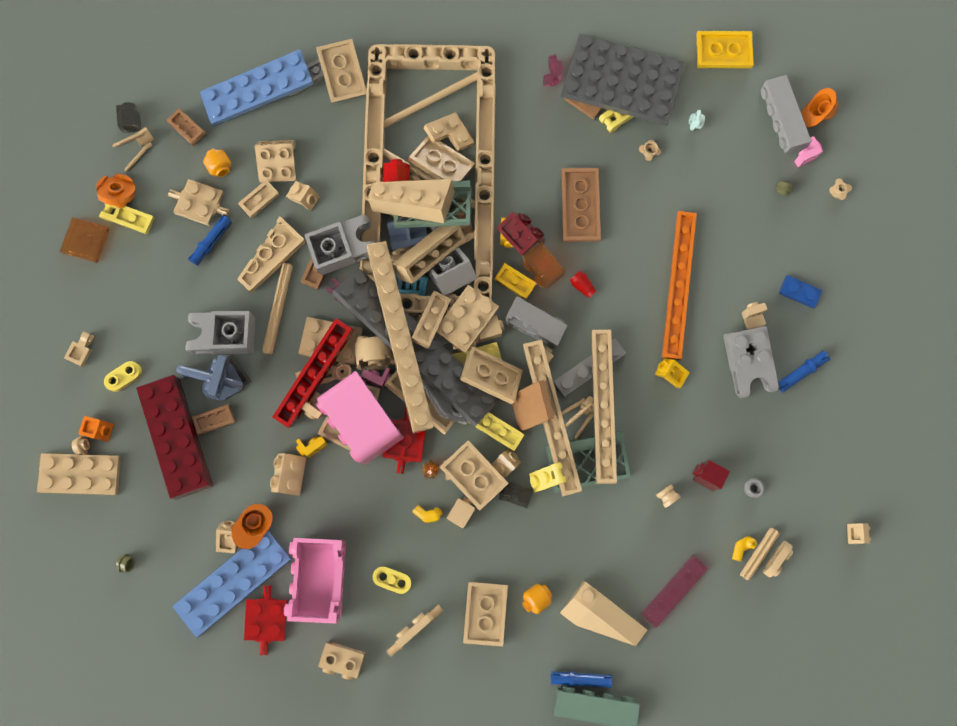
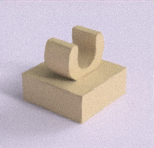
[847,523,871,544]

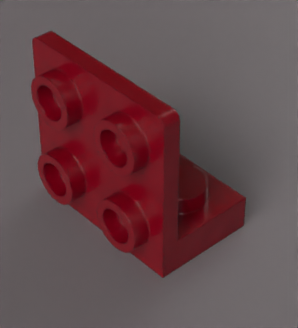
[497,212,546,256]

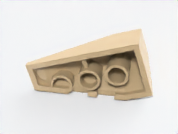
[560,581,647,646]

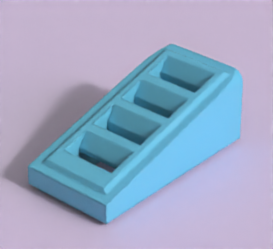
[394,272,428,296]

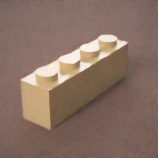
[392,226,466,284]

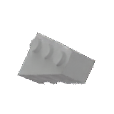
[505,296,568,349]

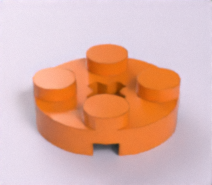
[96,174,136,208]

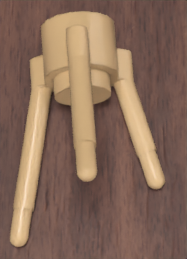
[112,127,154,172]
[561,396,594,439]

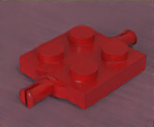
[382,408,426,474]
[244,585,287,655]

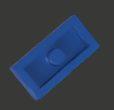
[778,275,822,309]

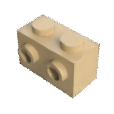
[318,641,366,680]

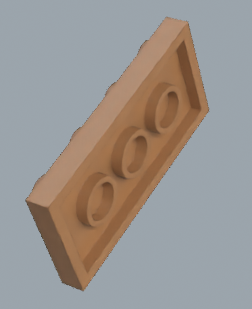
[561,168,601,242]

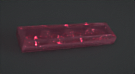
[640,555,708,628]

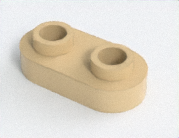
[763,541,793,578]

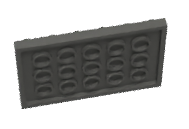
[561,34,684,126]

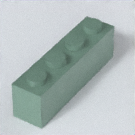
[554,686,640,726]

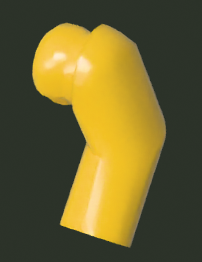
[412,505,443,523]
[732,536,757,562]

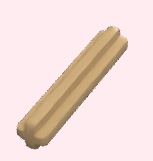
[740,528,780,580]

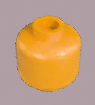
[203,149,231,177]
[522,584,552,614]

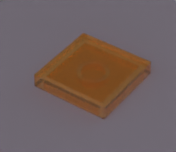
[60,217,109,263]

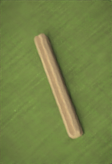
[262,263,293,354]

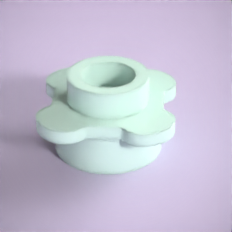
[689,110,705,131]

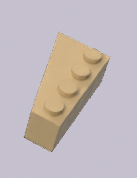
[368,179,455,223]

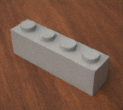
[761,75,812,154]

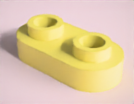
[104,361,142,392]
[373,567,412,594]

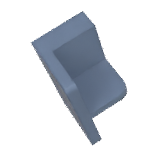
[387,218,427,250]

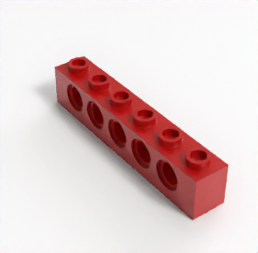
[272,318,355,428]

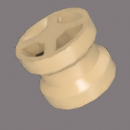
[656,484,681,508]

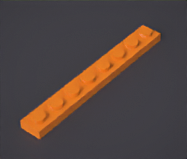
[661,211,697,360]

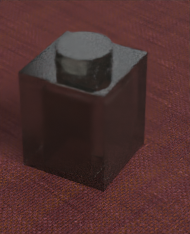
[116,102,142,133]

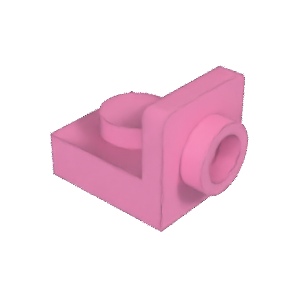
[794,136,823,168]
[361,367,392,389]

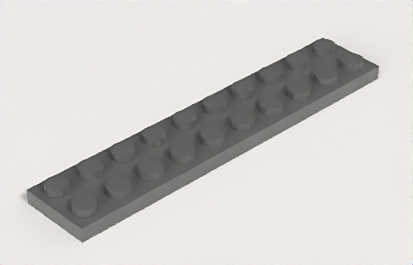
[332,268,500,427]

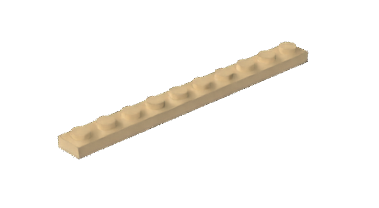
[366,241,433,433]

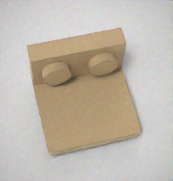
[255,140,296,182]

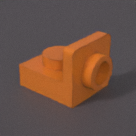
[78,416,114,442]

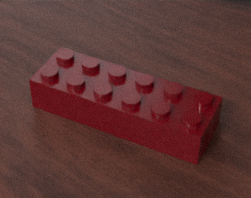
[136,375,213,500]

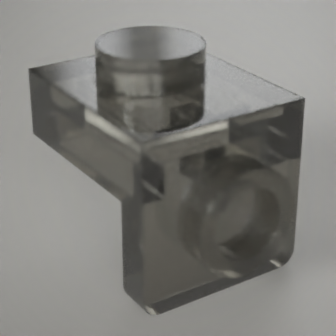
[499,482,533,508]

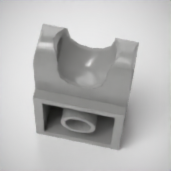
[305,215,377,275]
[185,311,256,355]
[723,326,779,399]

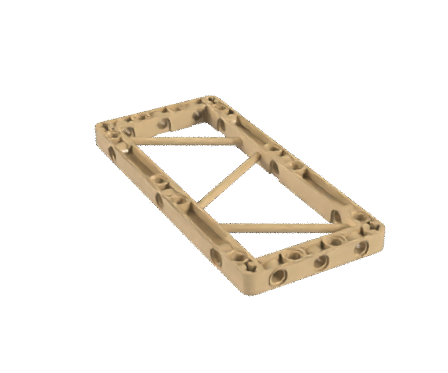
[360,44,496,317]

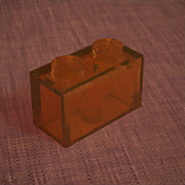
[523,242,565,289]

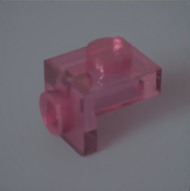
[543,54,563,86]

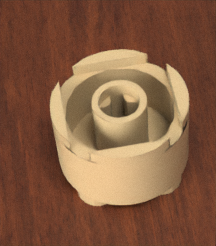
[354,336,395,371]

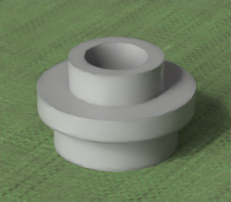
[744,478,764,498]

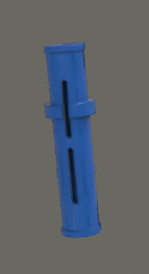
[188,215,232,266]
[778,350,830,393]
[550,671,612,688]

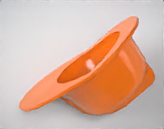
[801,88,838,128]
[232,504,273,549]

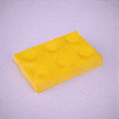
[696,31,754,68]

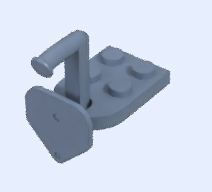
[176,355,244,401]

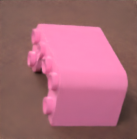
[316,371,404,465]
[284,538,346,623]

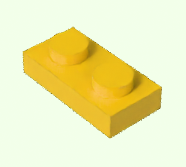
[495,263,537,300]

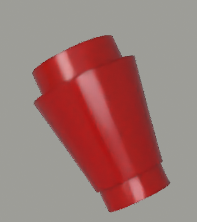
[569,270,596,298]

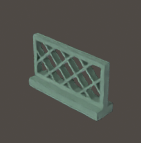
[394,180,472,228]
[545,431,631,492]

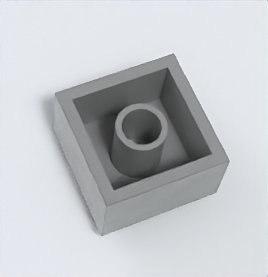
[427,247,477,296]

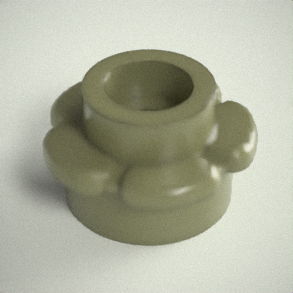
[775,182,793,196]
[116,554,135,573]

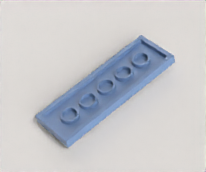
[200,49,314,126]
[172,530,292,638]

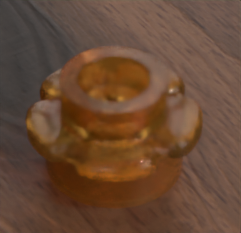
[422,460,438,479]

